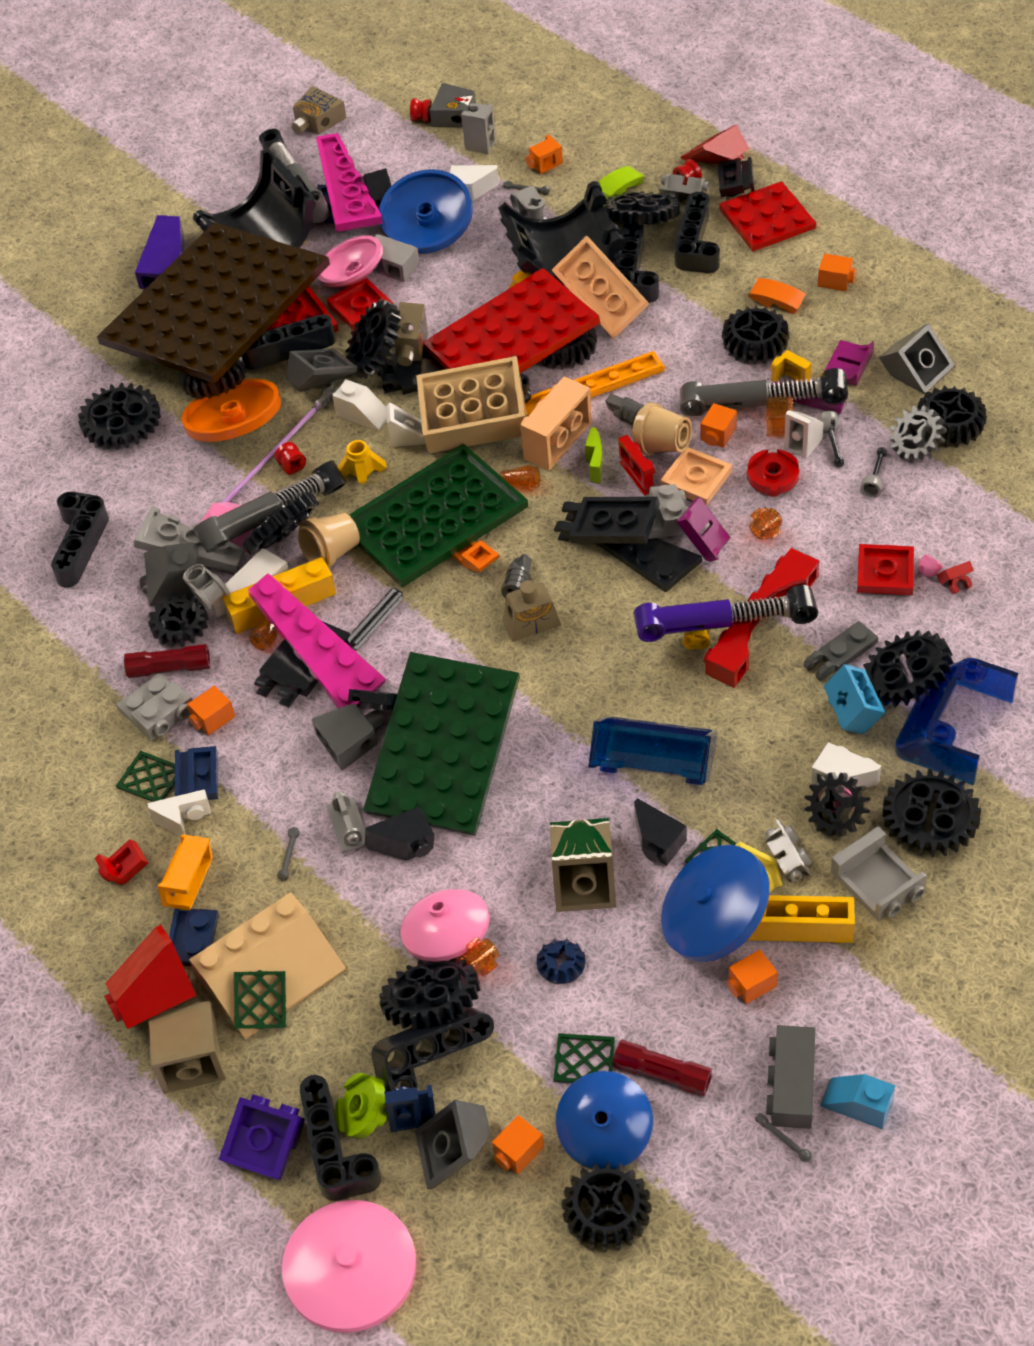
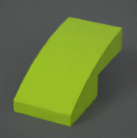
[598,166,645,199]
[585,427,603,484]

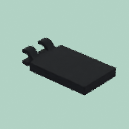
[377,349,446,395]
[554,496,660,544]
[254,621,350,708]

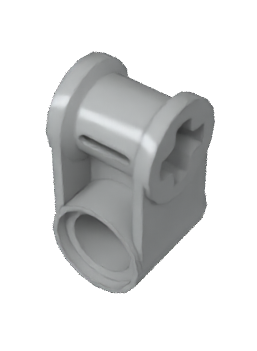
[510,186,547,219]
[183,564,230,611]

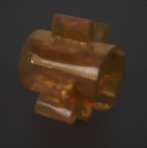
[749,506,783,540]
[461,937,500,976]

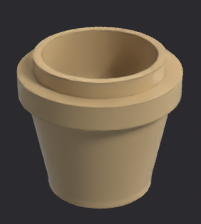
[632,403,692,455]
[297,513,360,568]

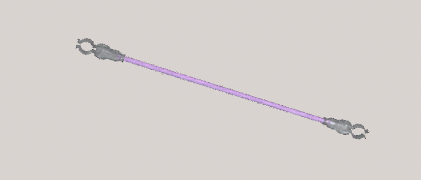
[136,378,348,593]

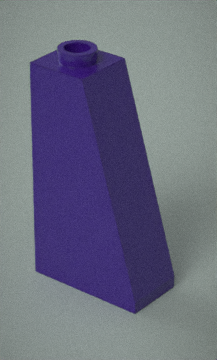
[135,215,184,289]

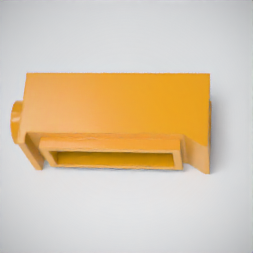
[158,834,213,910]

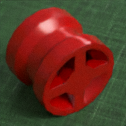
[410,98,432,122]
[673,159,702,185]
[274,442,307,475]

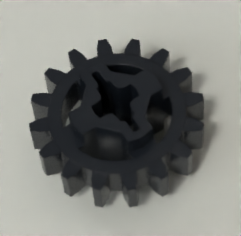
[148,594,209,648]
[804,772,870,837]

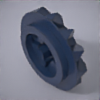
[536,938,586,984]

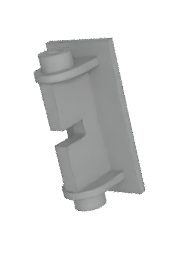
[658,173,709,200]
[326,791,365,853]
[765,819,814,882]

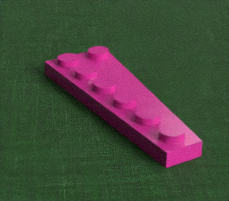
[316,133,382,232]
[248,573,386,709]

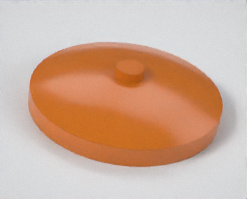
[181,379,281,442]

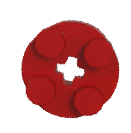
[747,449,800,497]

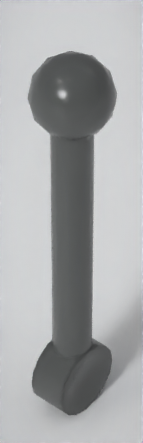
[503,181,550,195]
[277,827,300,881]
[755,1113,811,1162]

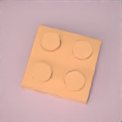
[660,447,732,505]

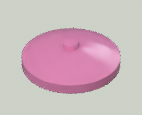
[282,1200,416,1333]

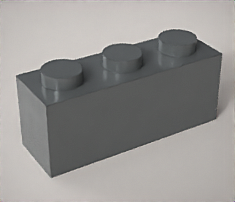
[766,1025,815,1129]

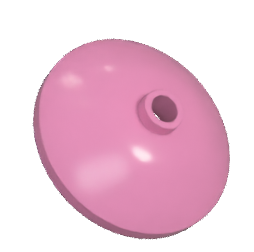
[317,236,383,288]
[400,889,490,962]

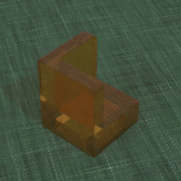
[766,397,793,437]

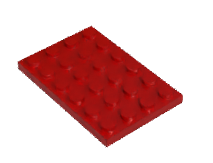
[423,268,601,373]

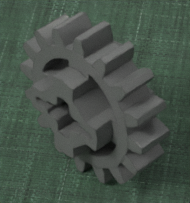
[889,405,947,463]

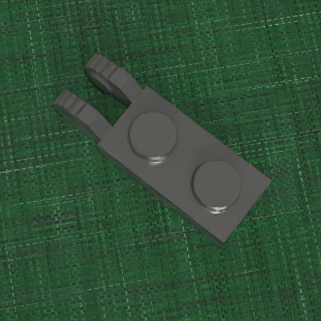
[803,621,878,681]

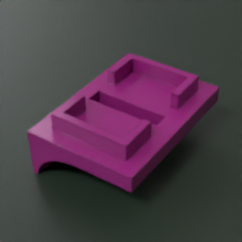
[825,340,874,386]
[677,497,731,562]

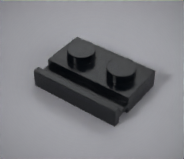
[718,157,755,197]
[348,689,397,711]

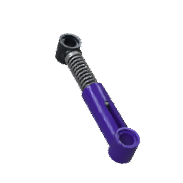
[633,585,819,642]

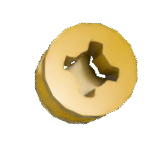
[682,629,710,649]

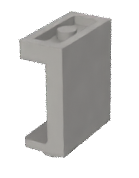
[831,826,927,922]

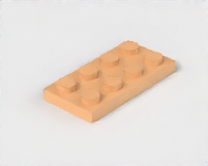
[552,236,649,338]

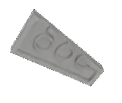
[134,506,245,574]

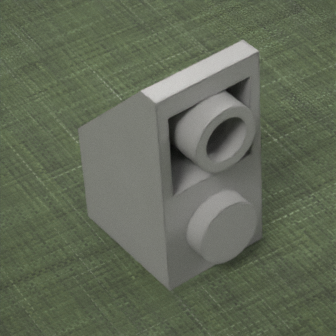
[375,234,420,282]

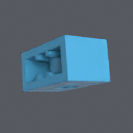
[823,664,886,734]

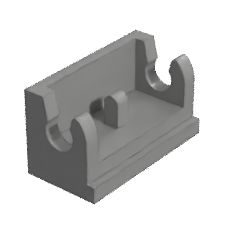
[461,103,496,154]

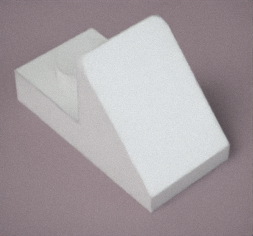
[148,789,211,836]

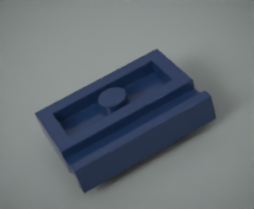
[175,746,218,800]
[169,908,219,966]
[384,1085,436,1133]

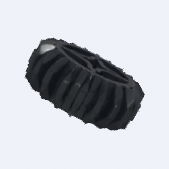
[722,305,790,365]
[541,327,597,370]
[178,357,246,399]
[917,385,987,448]
[561,1161,652,1253]

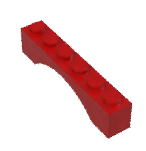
[703,548,820,688]

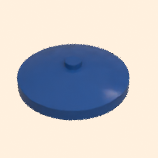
[379,169,473,254]
[661,845,770,962]

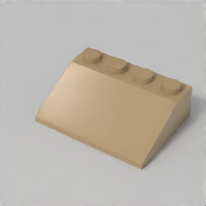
[416,356,527,454]
[189,892,347,1040]

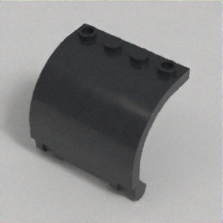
[193,149,316,248]
[498,181,626,285]

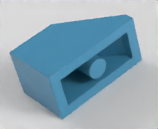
[821,1074,896,1129]

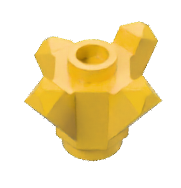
[338,440,387,484]

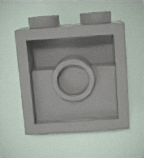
[637,484,688,539]
[116,673,192,741]

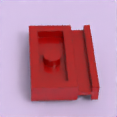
[618,434,655,496]

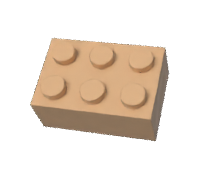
[520,377,592,471]

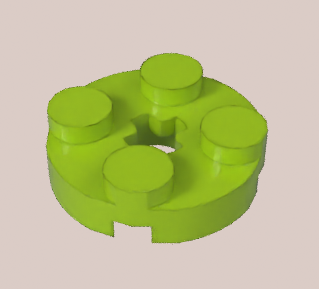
[335,1072,387,1139]

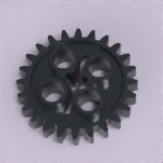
[604,191,680,225]
[345,299,401,379]
[78,383,161,450]
[243,492,320,555]
[863,630,954,707]
[882,769,981,857]
[379,958,481,1030]

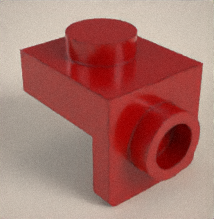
[95,839,148,885]

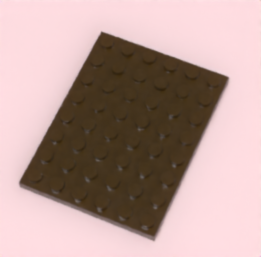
[97,222,330,383]

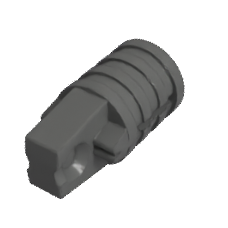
[605,394,644,425]
[501,554,532,598]

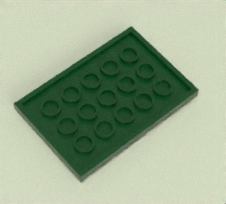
[349,443,528,588]
[363,652,520,836]

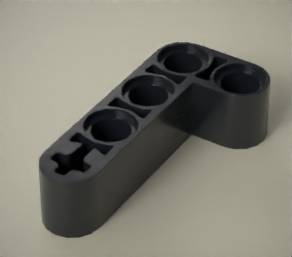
[674,192,720,273]
[615,222,659,303]
[241,314,336,370]
[51,492,109,588]
[371,1007,494,1092]
[300,1075,381,1201]

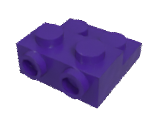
[218,1094,305,1180]

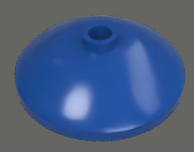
[556,1071,653,1169]

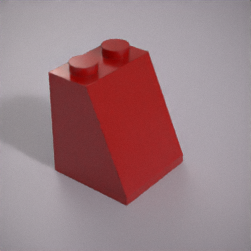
[104,925,196,1029]

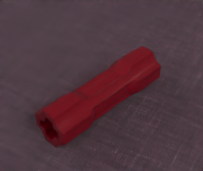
[124,644,210,678]
[613,1039,713,1097]

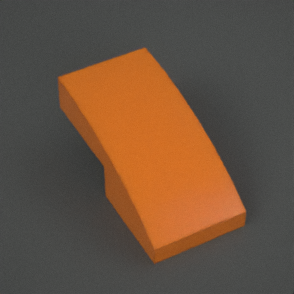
[748,278,806,314]
[451,540,499,572]

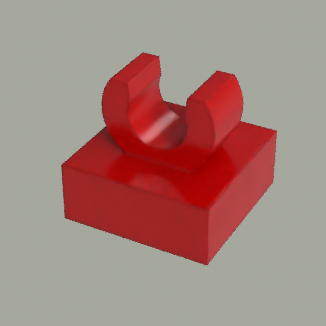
[937,561,974,594]

